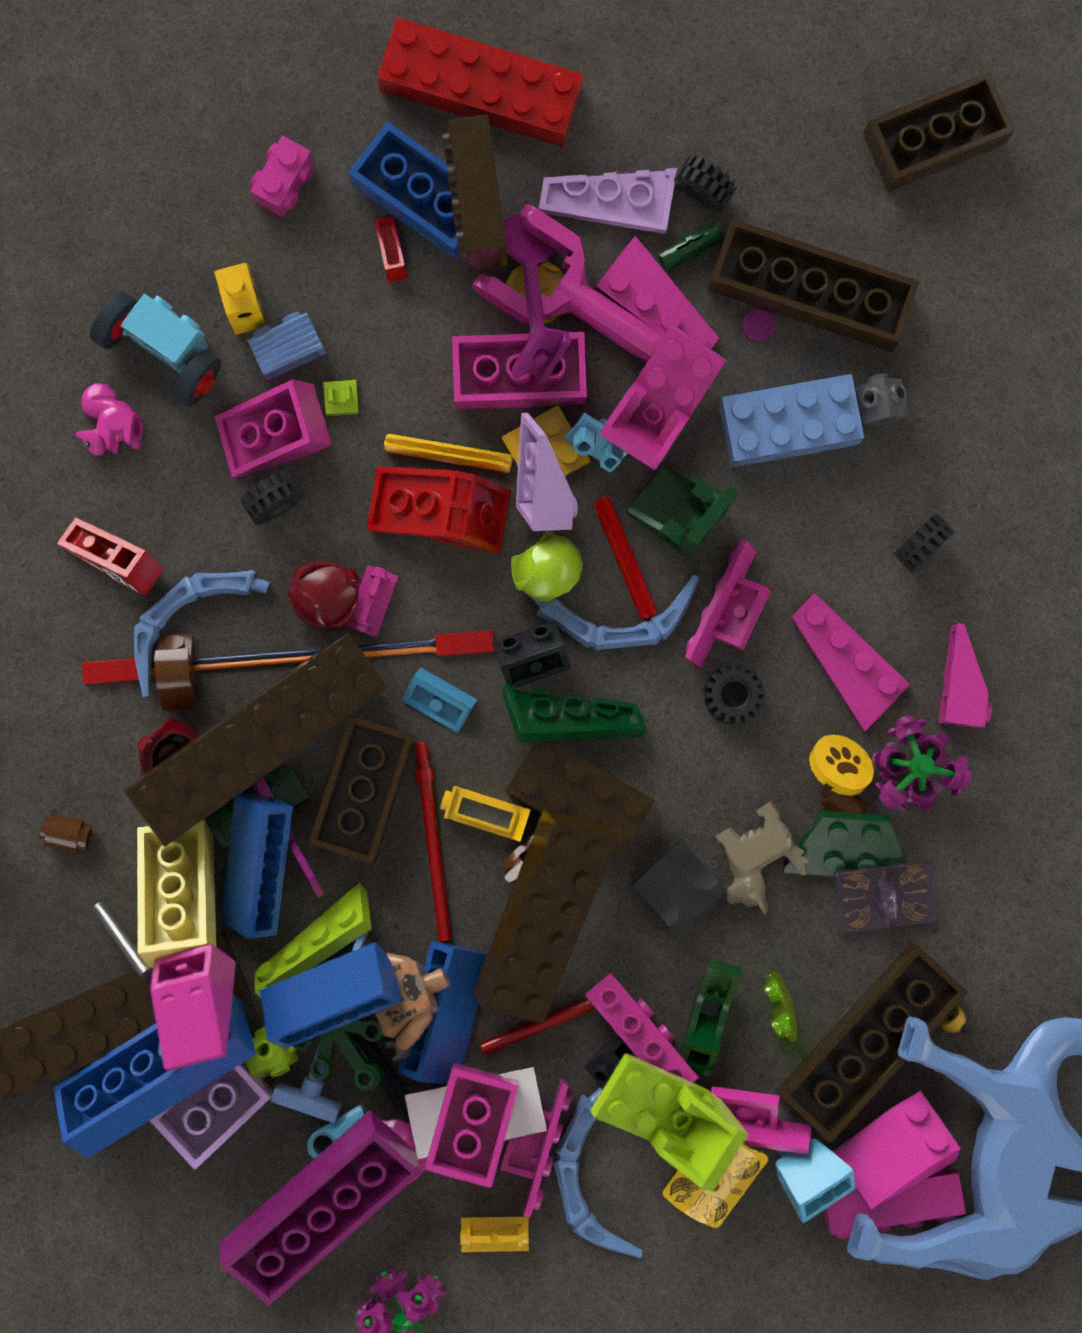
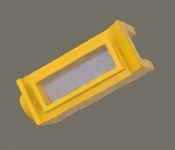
[440,786,530,841]

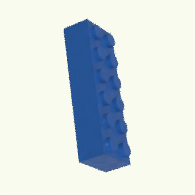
[53,994,256,1158]

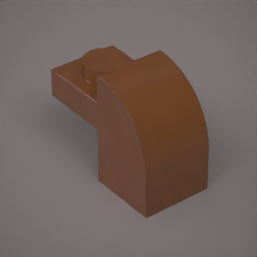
[155,633,198,711]

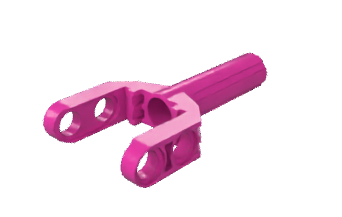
[472,204,663,363]

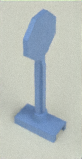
[270,932,368,1123]

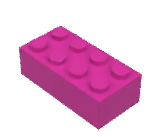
[452,332,587,410]

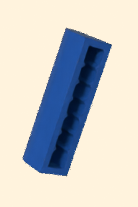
[220,793,293,939]
[397,941,487,1085]
[260,943,401,1049]

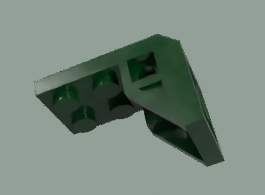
[626,461,739,560]

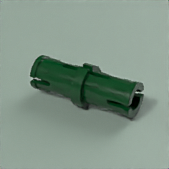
[657,222,724,272]

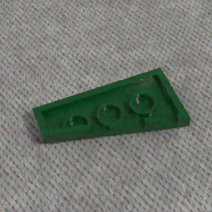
[502,684,647,742]

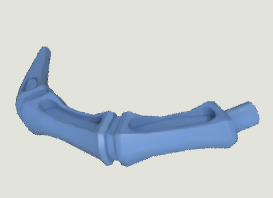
[134,570,271,698]
[533,575,700,651]
[553,1087,642,1259]

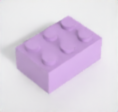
[149,1062,274,1170]

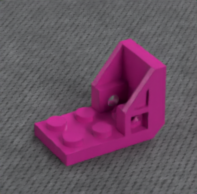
[599,325,727,470]

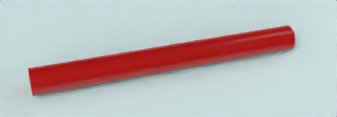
[479,998,596,1056]

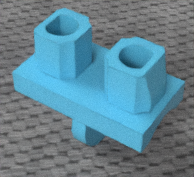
[565,413,627,472]

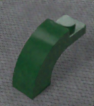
[680,959,742,1076]

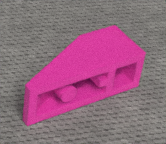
[939,623,992,729]

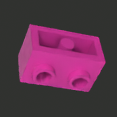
[250,135,315,218]

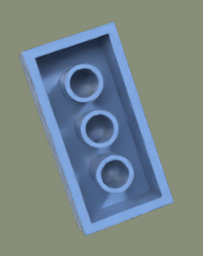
[719,374,864,468]

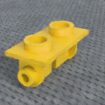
[460,1216,529,1252]

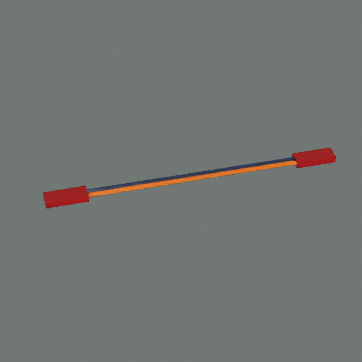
[82,630,494,684]

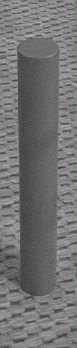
[93,902,153,979]

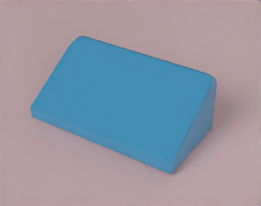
[401,668,477,733]

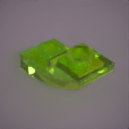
[762,969,797,1043]

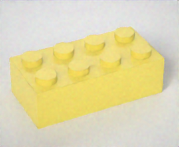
[137,820,216,968]

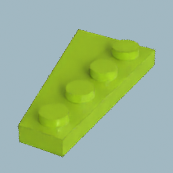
[254,883,371,998]

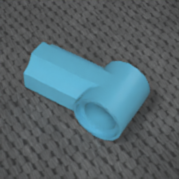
[307,1104,367,1159]

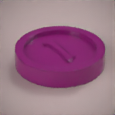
[742,309,775,342]

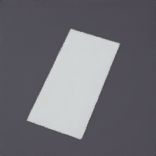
[405,1067,547,1159]

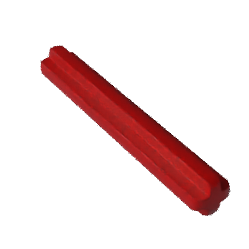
[594,497,657,620]

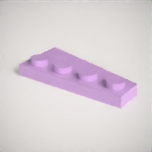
[539,168,677,234]

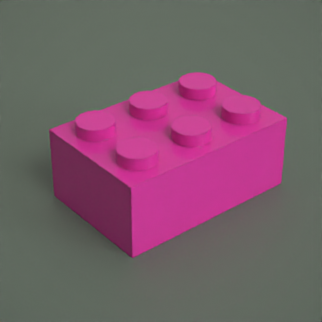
[424,1063,519,1188]

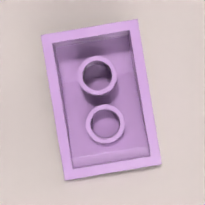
[516,413,578,531]

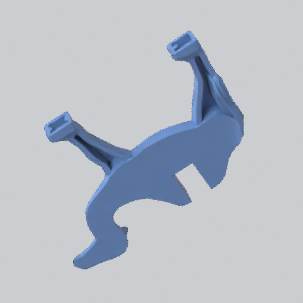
[847,1017,1082,1281]

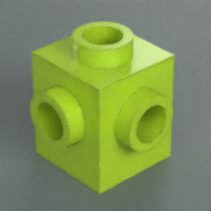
[245,1027,299,1078]

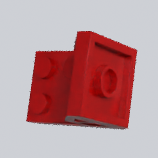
[366,466,511,554]

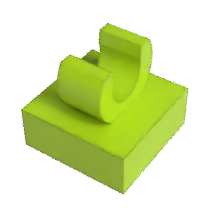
[323,380,359,416]

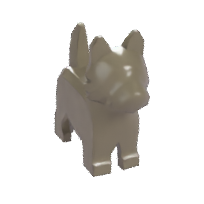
[716,801,809,914]

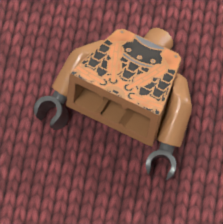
[376,953,450,1061]

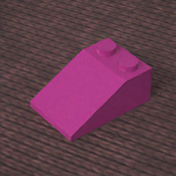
[215,380,332,478]
[833,1091,961,1212]

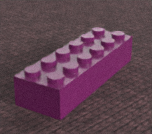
[219,1110,421,1306]

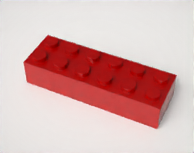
[377,17,583,147]

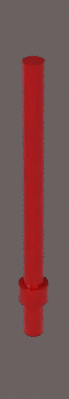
[414,742,452,941]

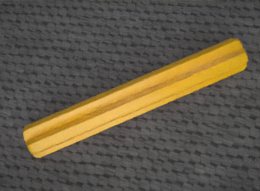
[384,434,513,473]

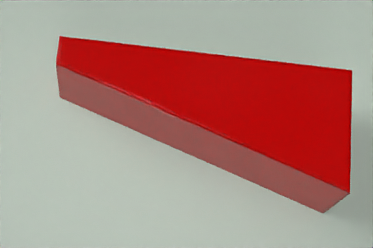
[374,216,408,283]

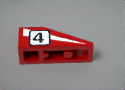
[57,517,164,596]

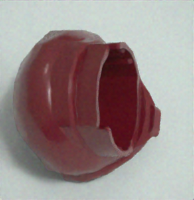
[288,561,361,632]
[137,717,198,777]

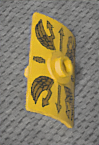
[663,1144,768,1228]

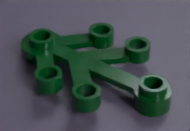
[293,1019,384,1092]

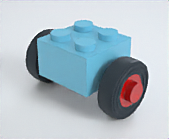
[90,292,221,407]

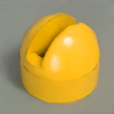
[939,1005,966,1033]

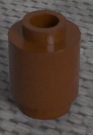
[820,785,870,814]
[40,814,92,853]

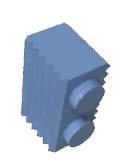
[247,312,326,381]

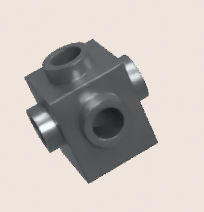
[856,374,909,425]

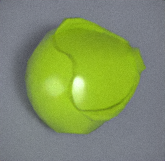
[511,530,583,602]

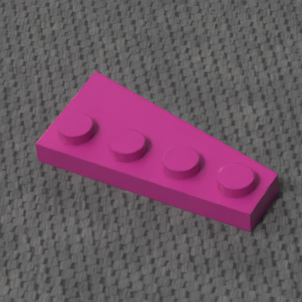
[596,236,719,350]
[791,593,910,732]

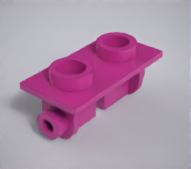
[346,565,399,638]

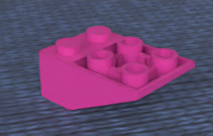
[151,944,236,1071]

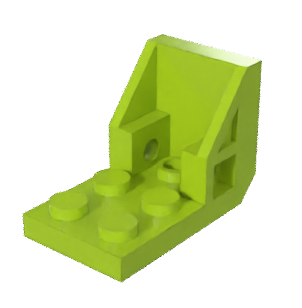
[590,1053,749,1192]

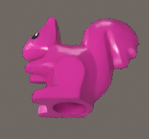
[76,383,143,456]

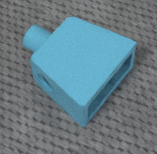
[775,1139,856,1223]

